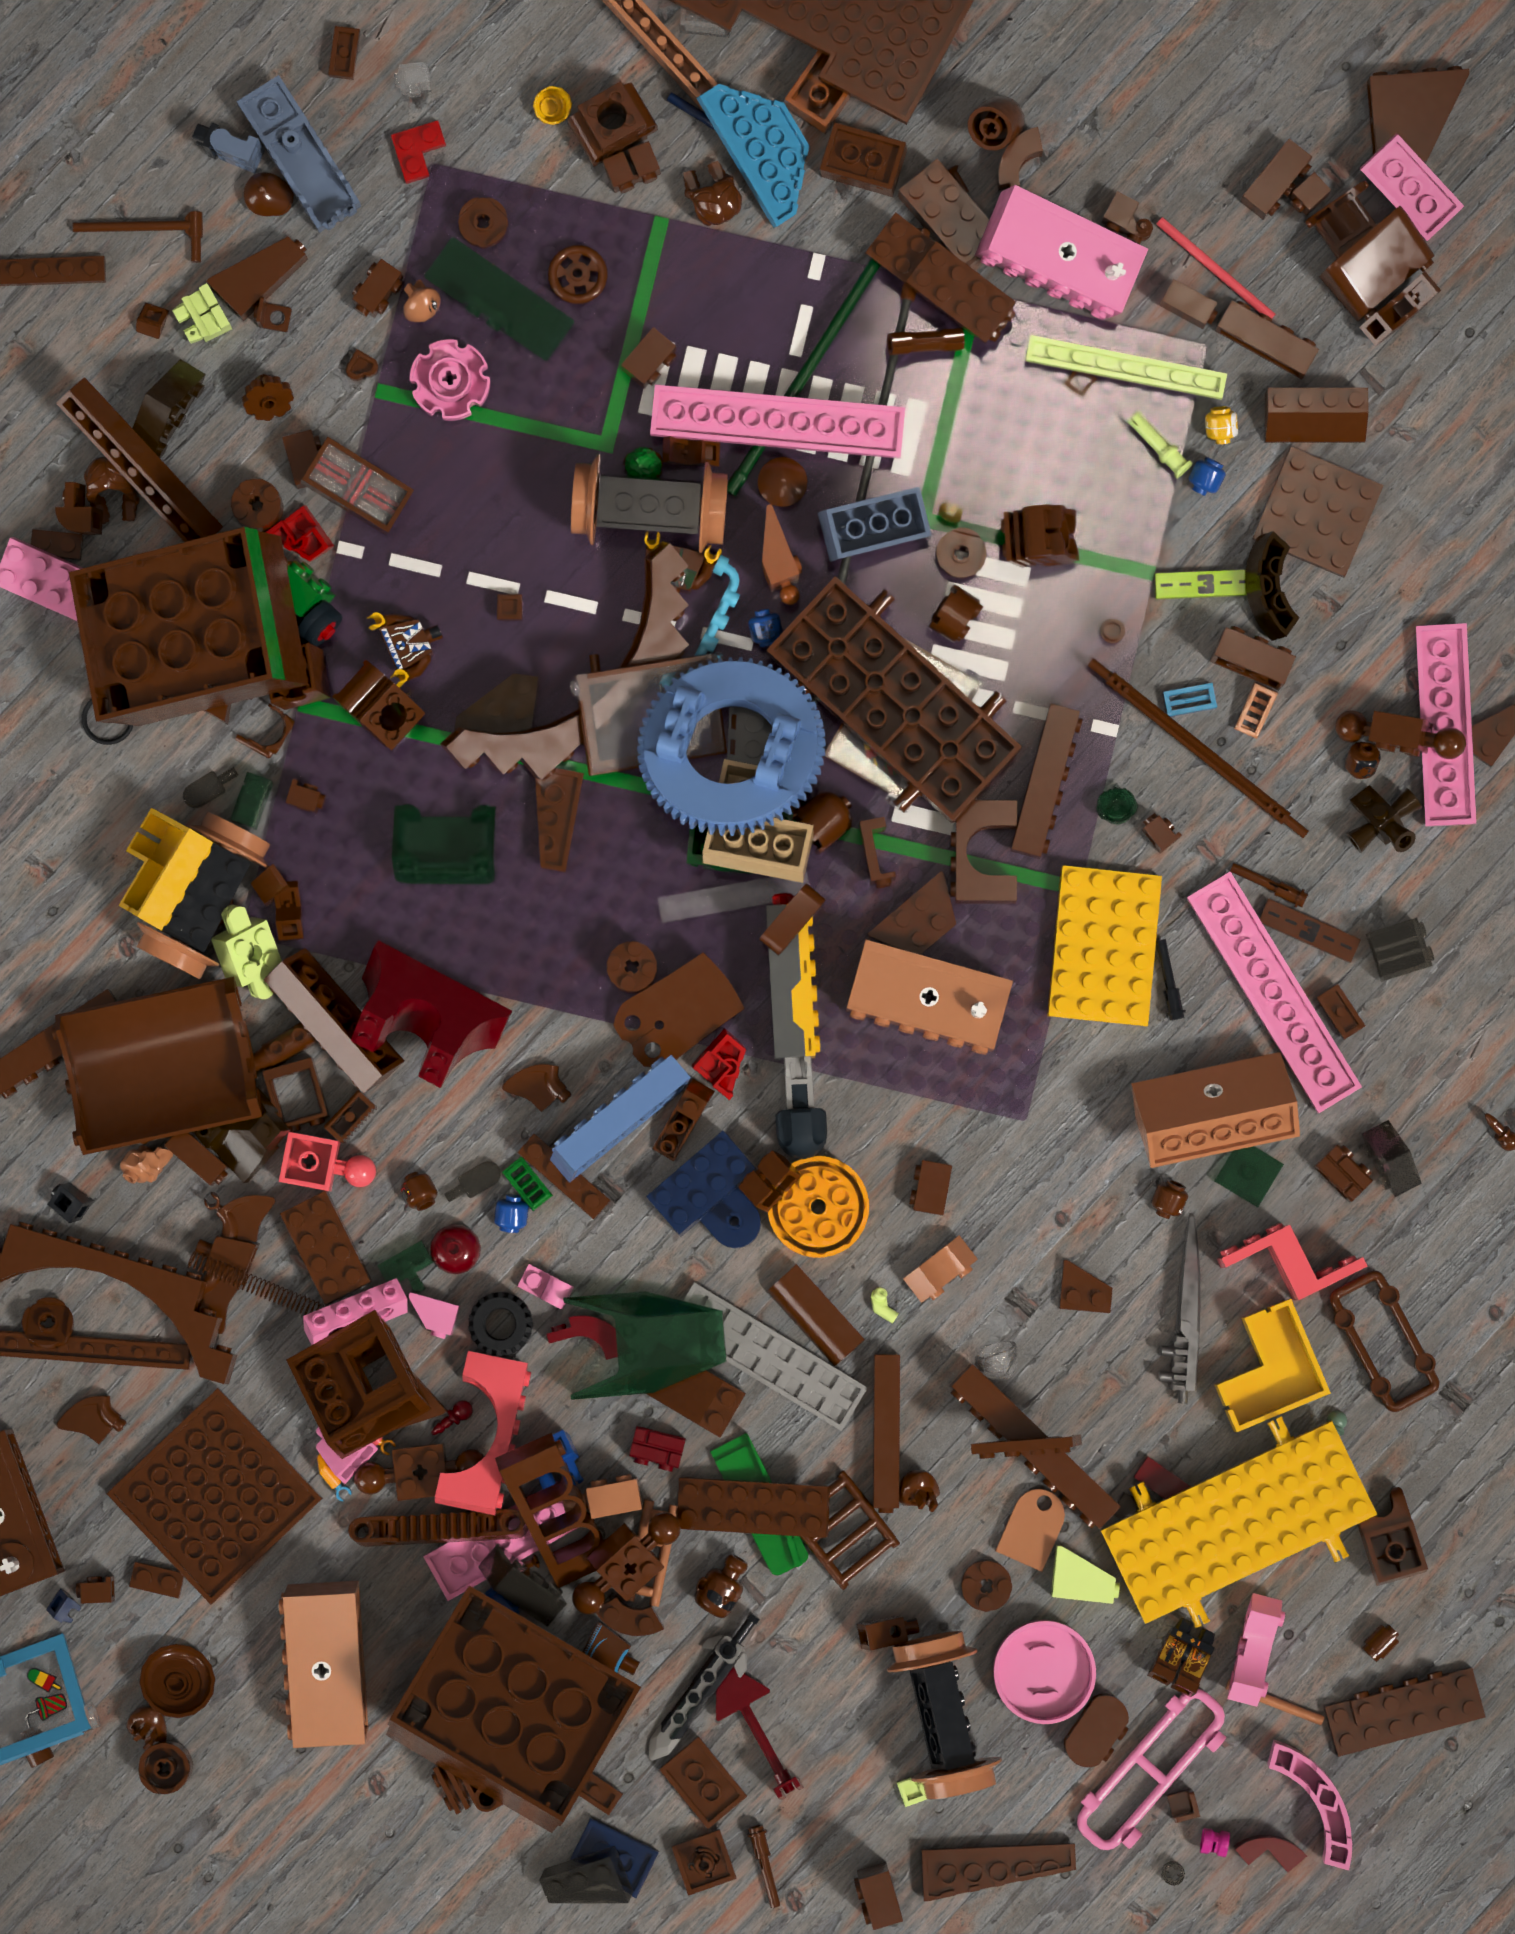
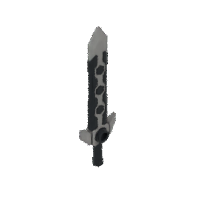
[649,1612,760,1761]

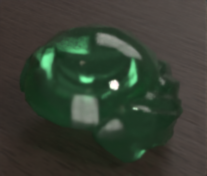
[1096,787,1138,825]

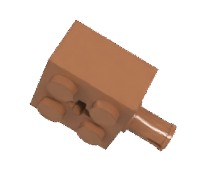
[563,1474,643,1519]

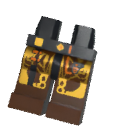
[1147,1618,1215,1697]

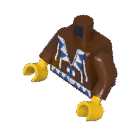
[367,612,443,688]

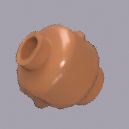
[120,1145,173,1184]

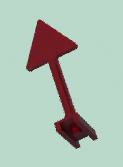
[716,1667,804,1800]

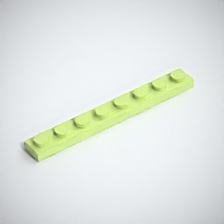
[1025,335,1227,400]

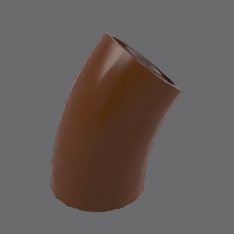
[968,96,1024,151]

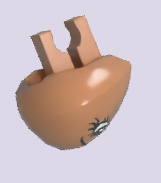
[403,280,441,322]

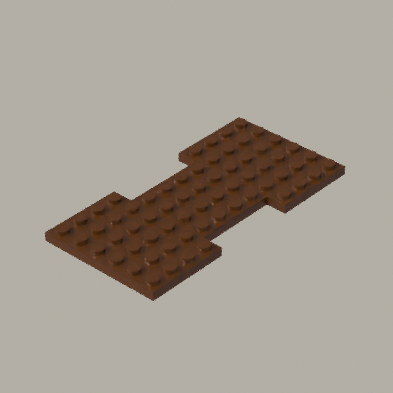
[669,0,974,125]

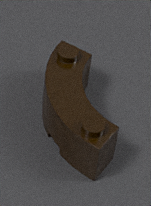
[1245,531,1300,641]

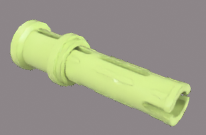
[1127,411,1193,479]

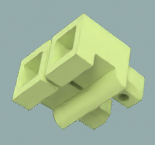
[172,283,232,344]

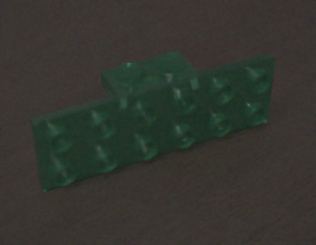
[425,237,574,361]

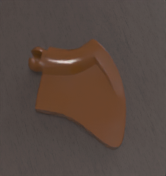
[502,1064,571,1112]
[57,1395,127,1444]

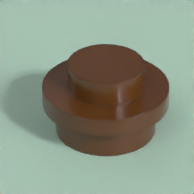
[1100,618,1125,644]

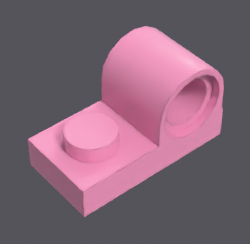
[517,1264,574,1310]

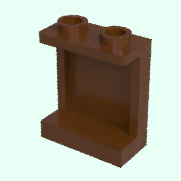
[859,817,896,889]

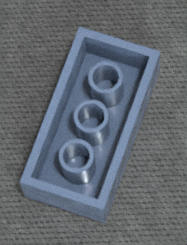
[818,486,932,561]

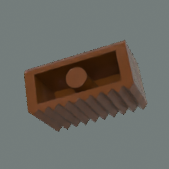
[324,1090,377,1143]

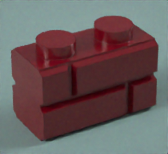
[629,1426,686,1472]

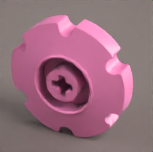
[410,339,490,421]

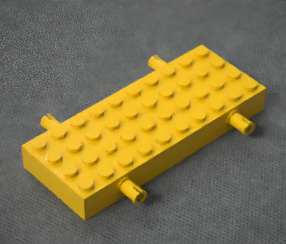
[1101,1416,1377,1628]

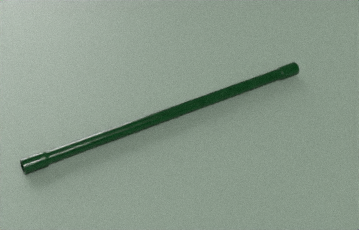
[727,258,881,497]

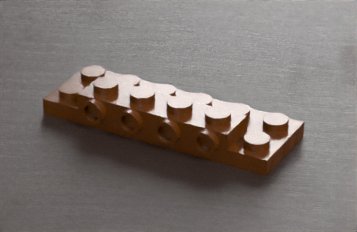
[1324,1667,1486,1757]

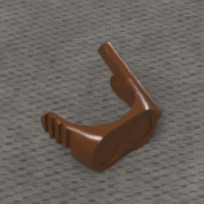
[235,703,295,758]

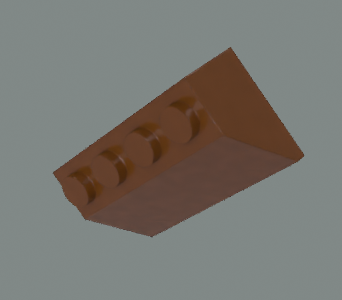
[1265,388,1369,443]

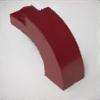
[547,1316,631,1360]

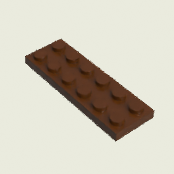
[678,1477,830,1538]

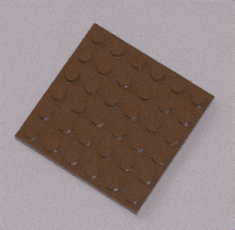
[107,1388,323,1605]

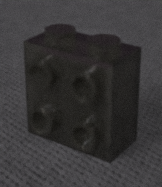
[1366,918,1434,982]

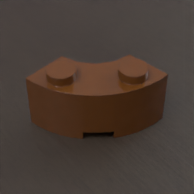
[596,1596,664,1636]

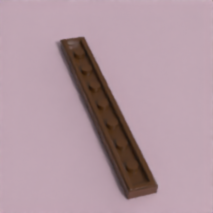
[0,1331,191,1370]

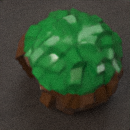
[622,447,663,478]

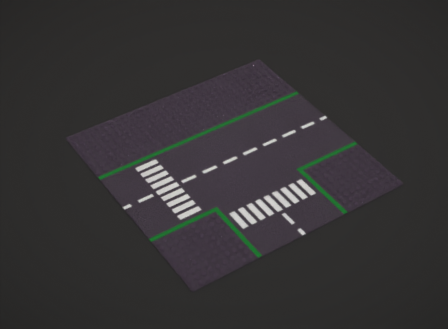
[247,164,1207,1121]

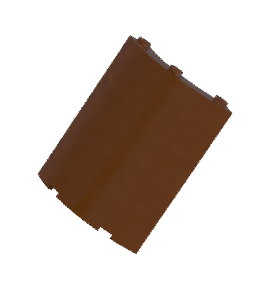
[52,976,262,1155]

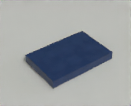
[568,1817,659,1898]

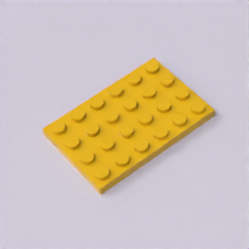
[1047,865,1162,1027]

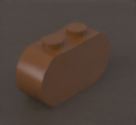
[1064,1694,1129,1767]

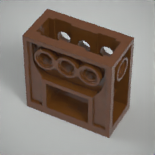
[286,1310,431,1459]

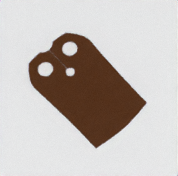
[613,952,745,1067]

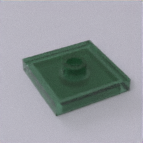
[1214,1146,1284,1208]

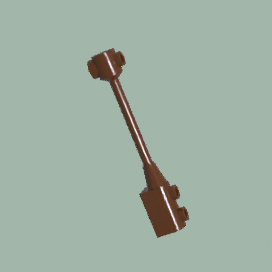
[142,1022,318,1145]

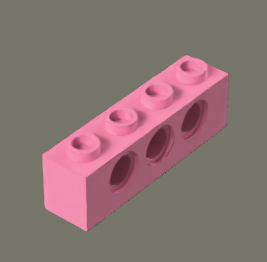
[303,1278,408,1345]

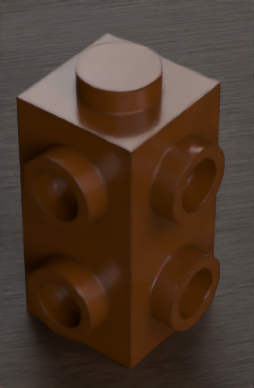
[352,259,404,318]

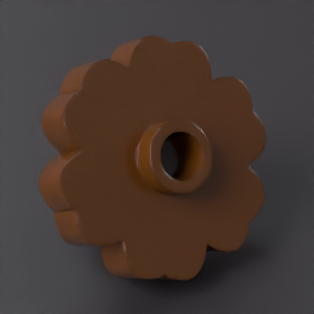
[242,374,294,421]

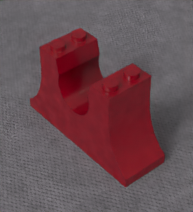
[351,940,512,1088]

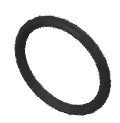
[82,698,133,745]

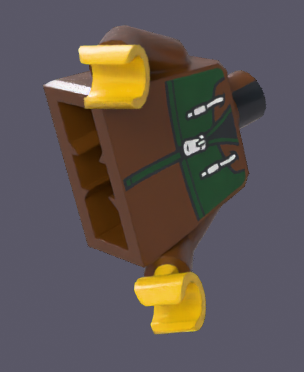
[644,531,722,594]

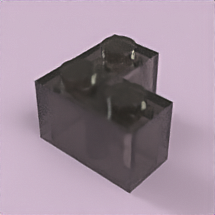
[1362,1120,1422,1197]

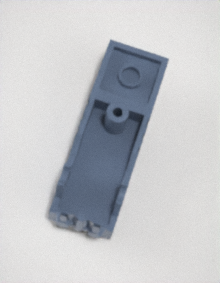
[236,75,361,233]

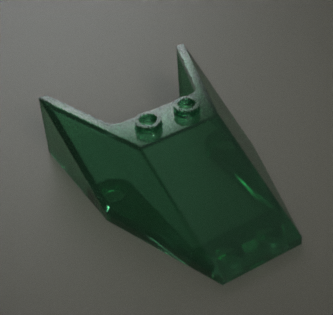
[563,1291,727,1400]

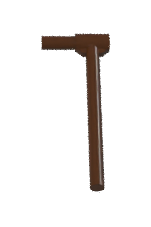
[73,211,203,263]

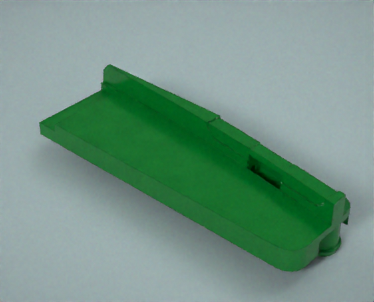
[710,1433,809,1576]

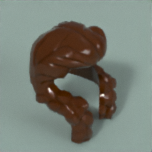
[683,161,742,226]
[84,457,140,524]

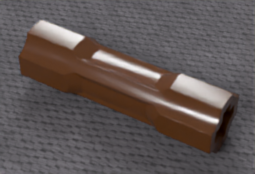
[886,328,965,355]

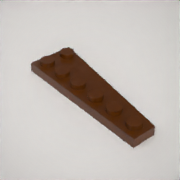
[921,1843,1076,1902]

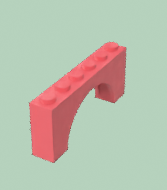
[435,1351,531,1515]

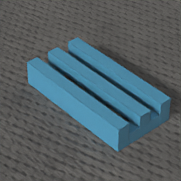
[1162,683,1217,717]

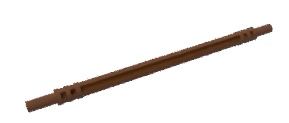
[1087,658,1309,838]

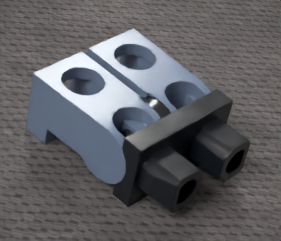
[192,123,265,174]

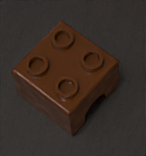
[269,642,331,710]

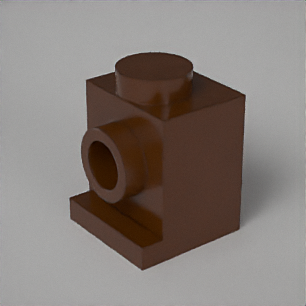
[285,779,326,814]
[1141,813,1182,854]
[76,1575,115,1604]

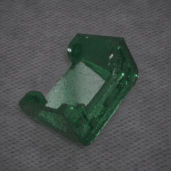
[392,804,496,884]

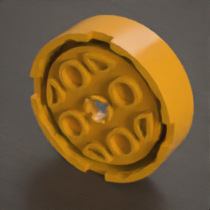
[768,1156,869,1258]

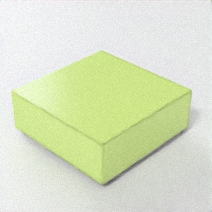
[897,1777,927,1807]

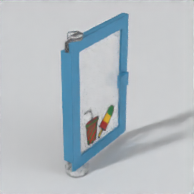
[0,1633,101,1765]

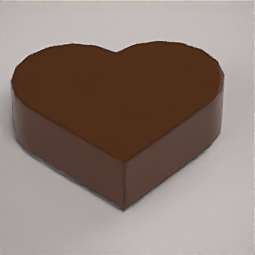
[346,349,379,381]

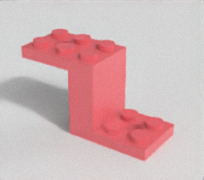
[1217,1223,1367,1300]

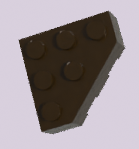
[132,359,206,458]
[454,673,540,732]

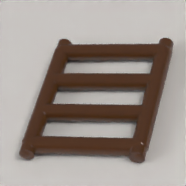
[800,1470,900,1590]

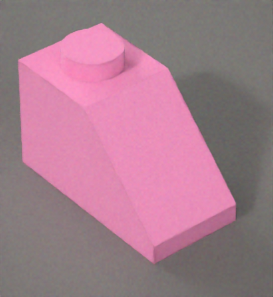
[409,1292,460,1339]

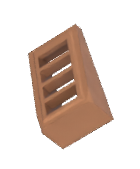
[1234,681,1278,739]

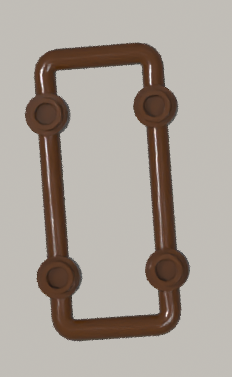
[1329,1270,1440,1412]

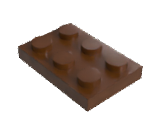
[659,1736,747,1829]

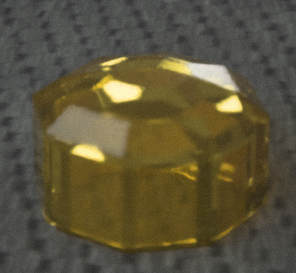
[938,502,964,523]

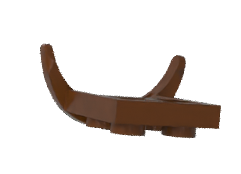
[1305,181,1376,259]

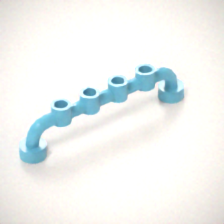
[658,555,740,688]

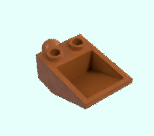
[762,504,802,605]

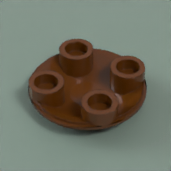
[758,457,808,507]

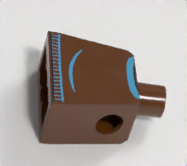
[582,1620,640,1675]

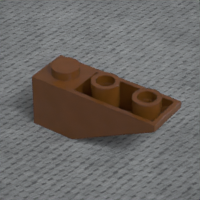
[652,1079,715,1161]

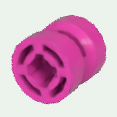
[1200,1827,1230,1857]

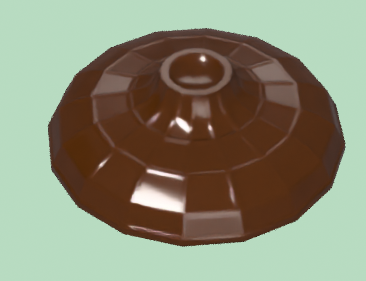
[139,1644,215,1718]

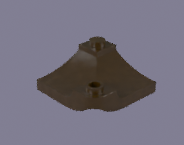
[195,1087,290,1183]

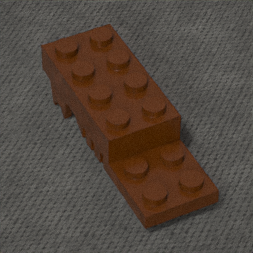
[865,212,1016,344]

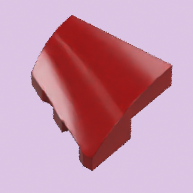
[265,505,334,562]
[692,1028,746,1100]

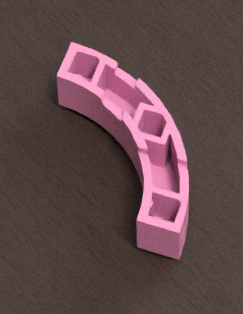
[1267,1740,1352,1870]

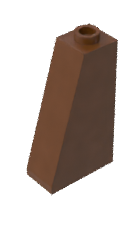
[206,237,308,321]

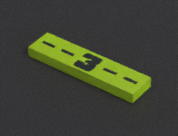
[1154,570,1247,599]

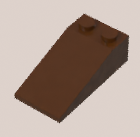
[633,1342,746,1438]

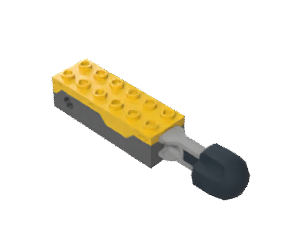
[766,893,827,1159]

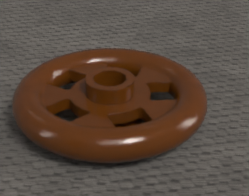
[548,245,608,304]

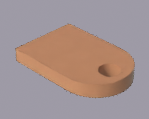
[995,1489,1065,1572]

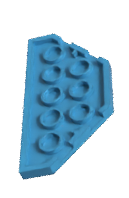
[696,84,809,228]

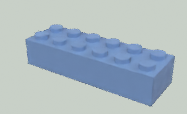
[550,1055,691,1183]

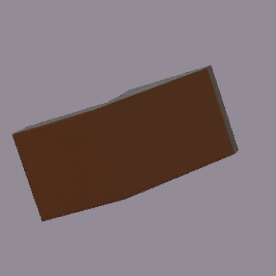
[662,436,720,467]
[250,864,289,906]
[274,881,304,941]

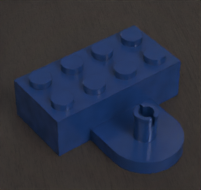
[646,1131,761,1249]

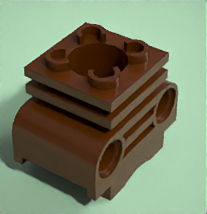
[568,81,658,167]
[1001,504,1079,568]
[332,660,426,751]
[431,1765,503,1815]

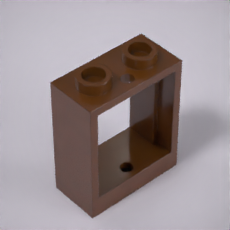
[262,1057,330,1134]

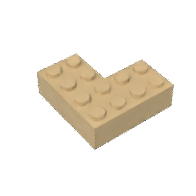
[703,759,813,883]

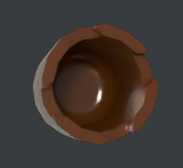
[792,791,853,855]

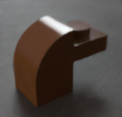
[55,482,103,535]

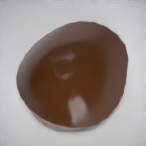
[244,172,294,217]

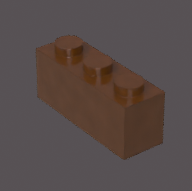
[1240,139,1312,220]

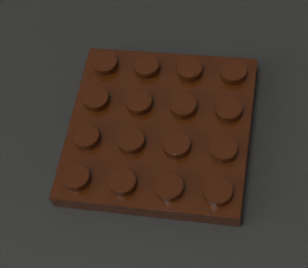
[1252,446,1384,578]

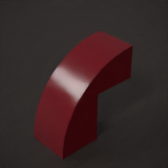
[1233,1835,1307,1872]

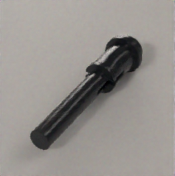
[1156,939,1186,1021]

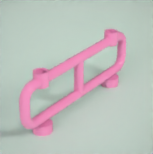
[1077,1689,1227,1850]

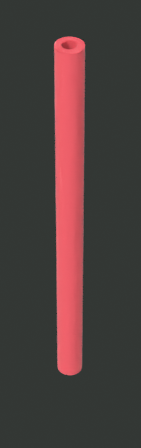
[1156,217,1276,319]

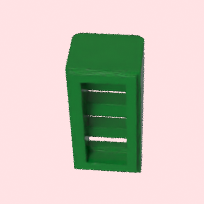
[502,1156,553,1211]

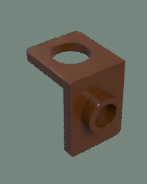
[253,297,292,333]

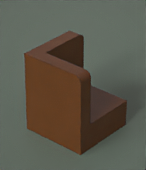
[1166,1788,1201,1823]

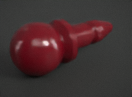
[431,1400,473,1435]

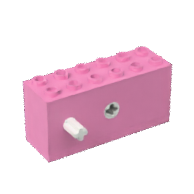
[975,185,1148,320]

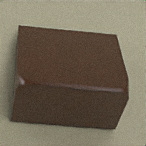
[136,303,169,339]

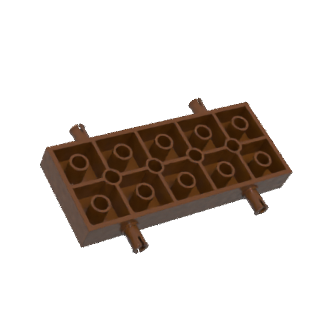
[766,576,1022,824]

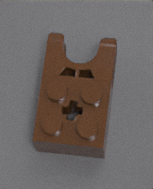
[1357,1487,1428,1586]

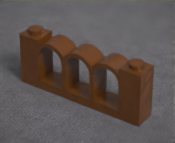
[495,1432,607,1588]

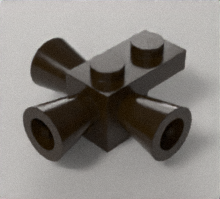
[1346,785,1422,853]

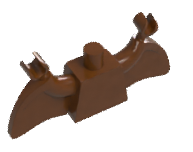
[195,1192,276,1334]

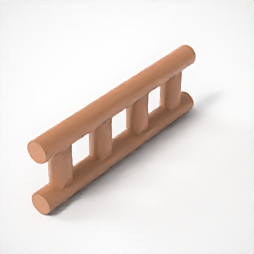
[628,1499,678,1607]

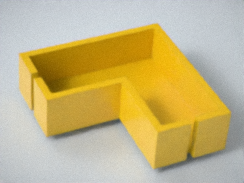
[118,808,214,931]
[1214,1299,1331,1432]

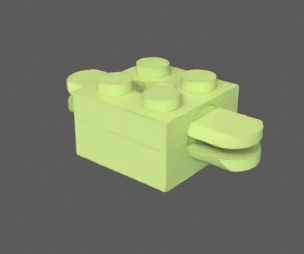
[211,905,282,999]

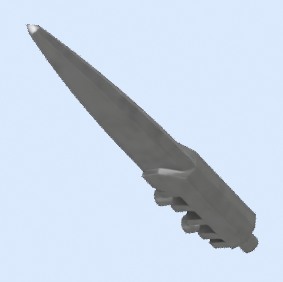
[1158,1213,1201,1404]

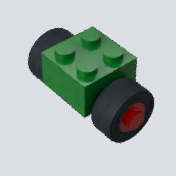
[287,560,342,647]

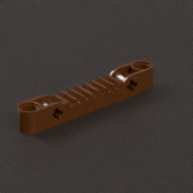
[348,1509,528,1547]

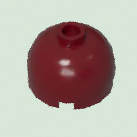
[430,1224,481,1274]

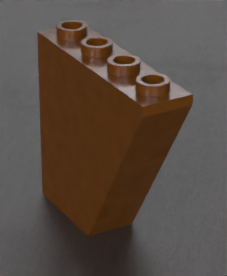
[1367,66,1470,164]

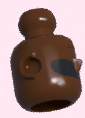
[694,1554,748,1618]

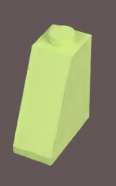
[1051,1545,1120,1604]

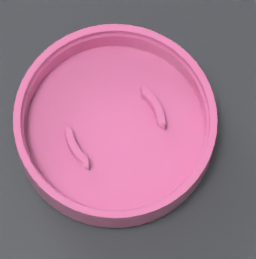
[993,1620,1096,1724]

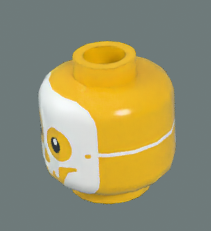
[1205,406,1238,444]

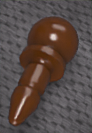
[1485,1113,1515,1151]

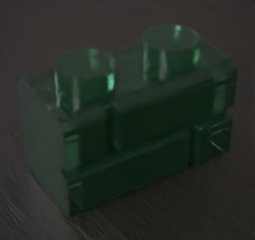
[230,772,274,830]

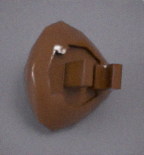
[899,1469,940,1512]
[126,1704,167,1750]

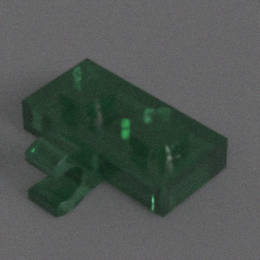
[377,1241,434,1294]

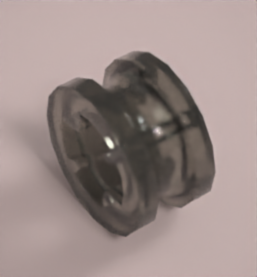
[1161,1861,1185,1886]

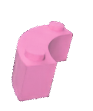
[1227,1593,1285,1707]

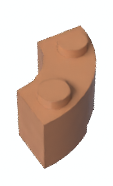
[903,1235,978,1303]

